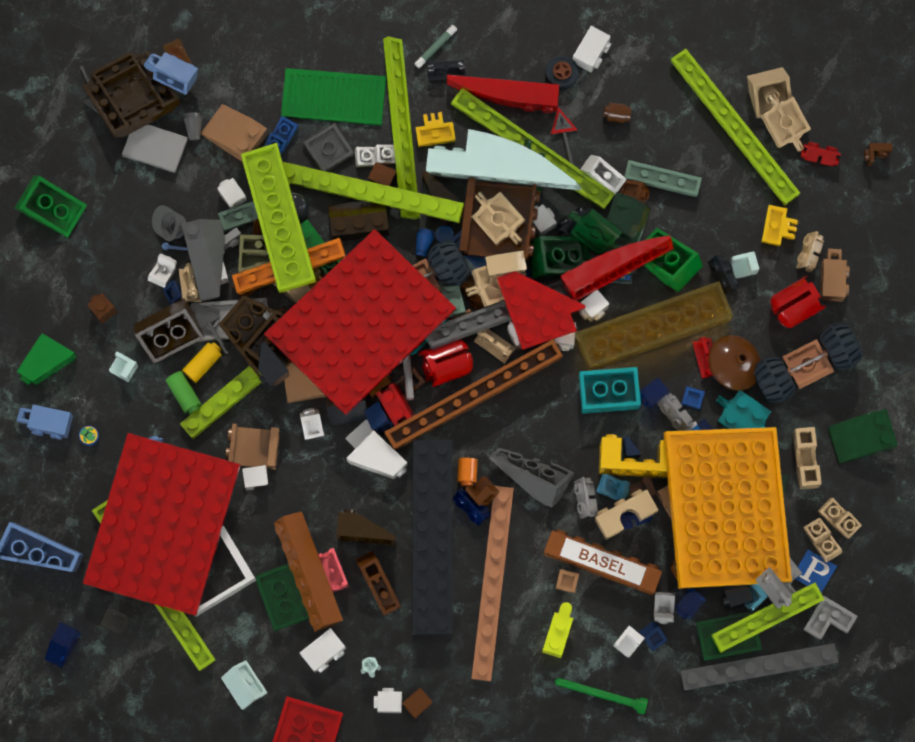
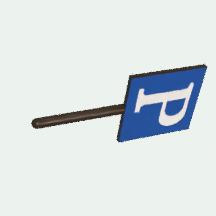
[795,549,837,593]

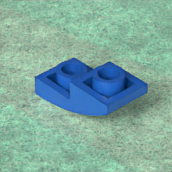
[264,116,299,155]

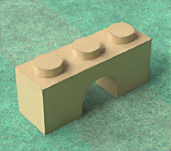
[792,427,822,490]
[595,489,658,540]

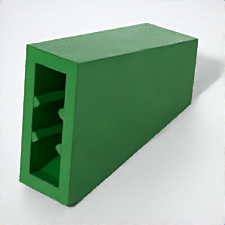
[17,333,77,385]

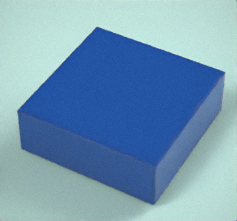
[681,386,705,411]

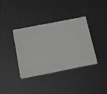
[122,124,188,173]

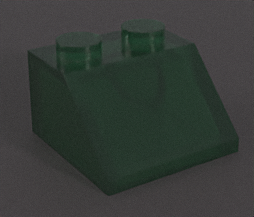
[607,192,651,243]

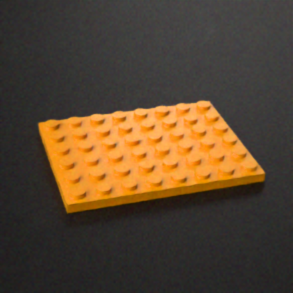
[664,427,792,589]

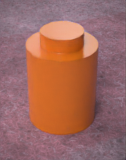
[457,458,478,487]

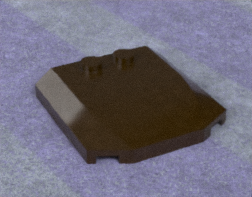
[83,51,180,138]

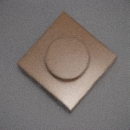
[556,569,579,593]

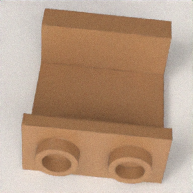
[226,424,280,469]

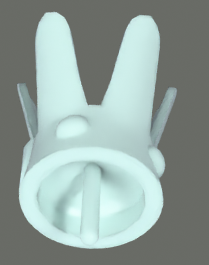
[361,657,381,678]

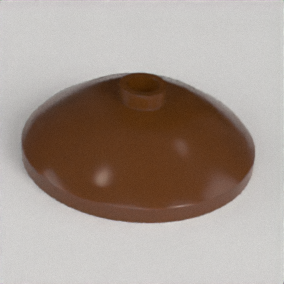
[708,335,761,391]

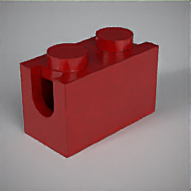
[376,383,414,426]

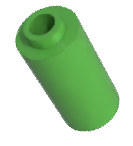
[166,371,201,415]

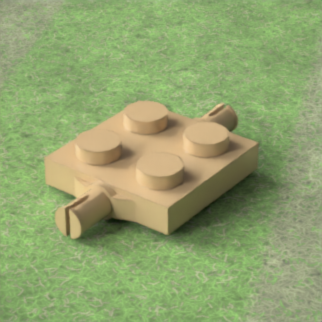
[760,92,811,152]
[472,192,526,245]
[466,265,526,307]

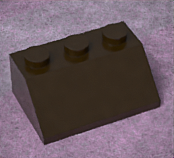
[328,201,389,241]
[134,298,204,364]

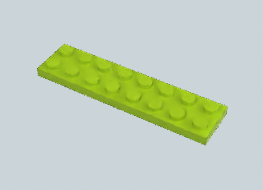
[241,143,317,293]

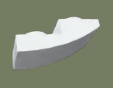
[355,145,396,167]

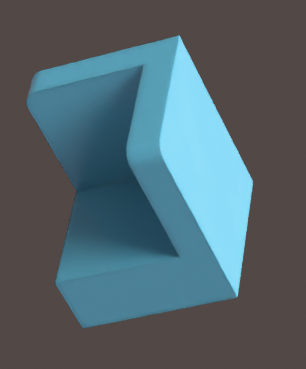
[745,584,768,611]

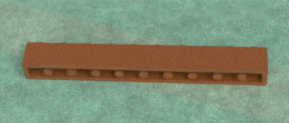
[385,339,563,451]

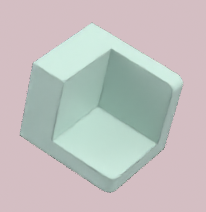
[730,251,759,279]
[109,352,138,383]

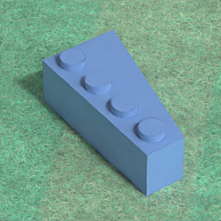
[0,522,85,572]

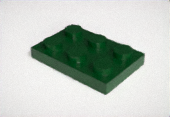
[254,563,309,632]
[696,611,762,661]

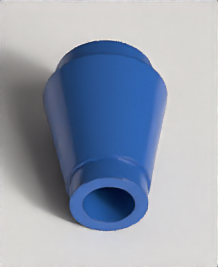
[415,228,435,257]

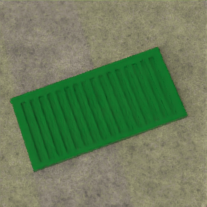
[281,68,387,125]

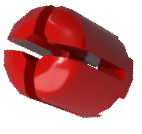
[770,276,826,328]
[419,339,473,387]

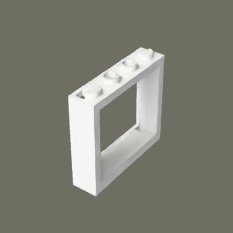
[194,525,256,617]

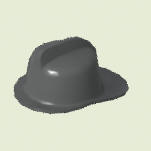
[152,205,186,242]

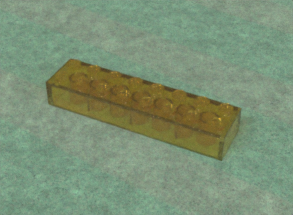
[575,281,733,371]

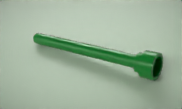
[555,678,648,714]

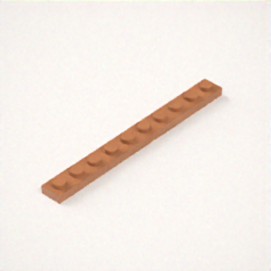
[472,486,514,682]

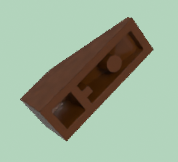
[355,551,401,616]

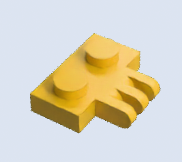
[416,112,456,147]
[761,205,798,246]

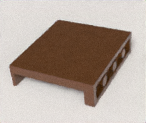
[459,178,540,262]

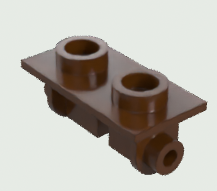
[460,275,487,311]

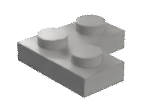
[803,596,858,640]

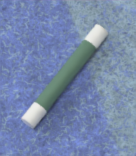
[414,25,457,69]

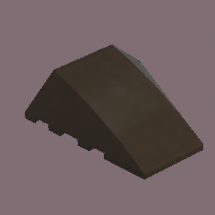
[218,295,291,377]

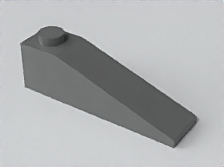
[182,219,225,301]
[489,448,574,507]

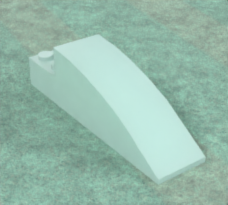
[426,129,581,190]

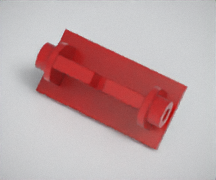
[801,141,841,167]
[692,337,713,379]

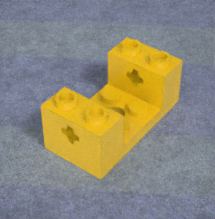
[598,434,668,478]

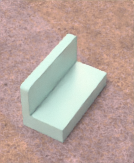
[221,660,267,710]

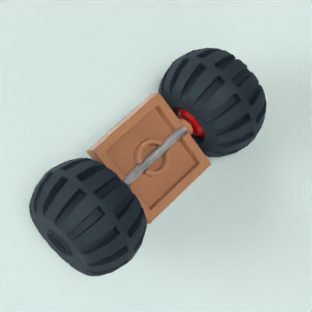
[412,241,470,291]
[754,323,863,404]

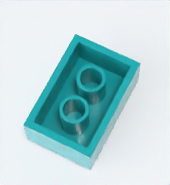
[578,367,641,414]

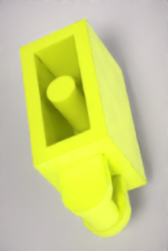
[542,602,573,658]

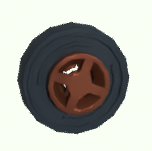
[545,56,579,90]

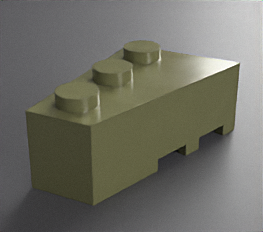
[238,235,270,273]

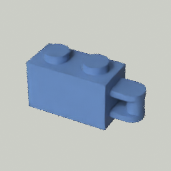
[144,52,198,95]
[17,405,73,440]

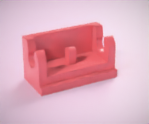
[318,548,349,593]

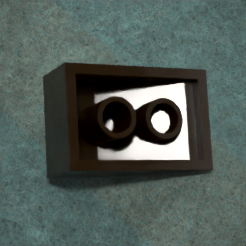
[337,509,396,546]

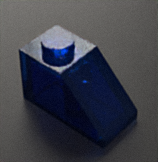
[45,622,81,668]

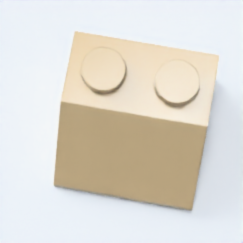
[747,67,792,118]

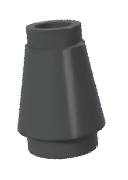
[184,112,202,141]

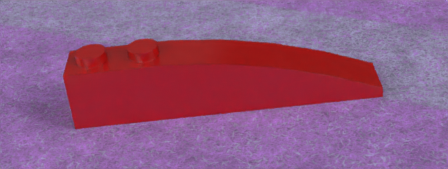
[447,75,559,113]
[561,235,673,301]

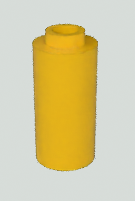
[182,342,222,383]

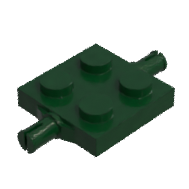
[568,209,622,256]

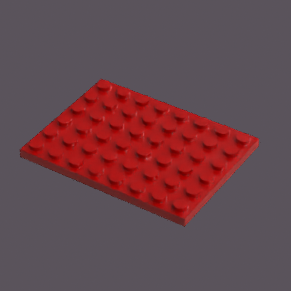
[264,229,456,415]
[83,433,241,616]

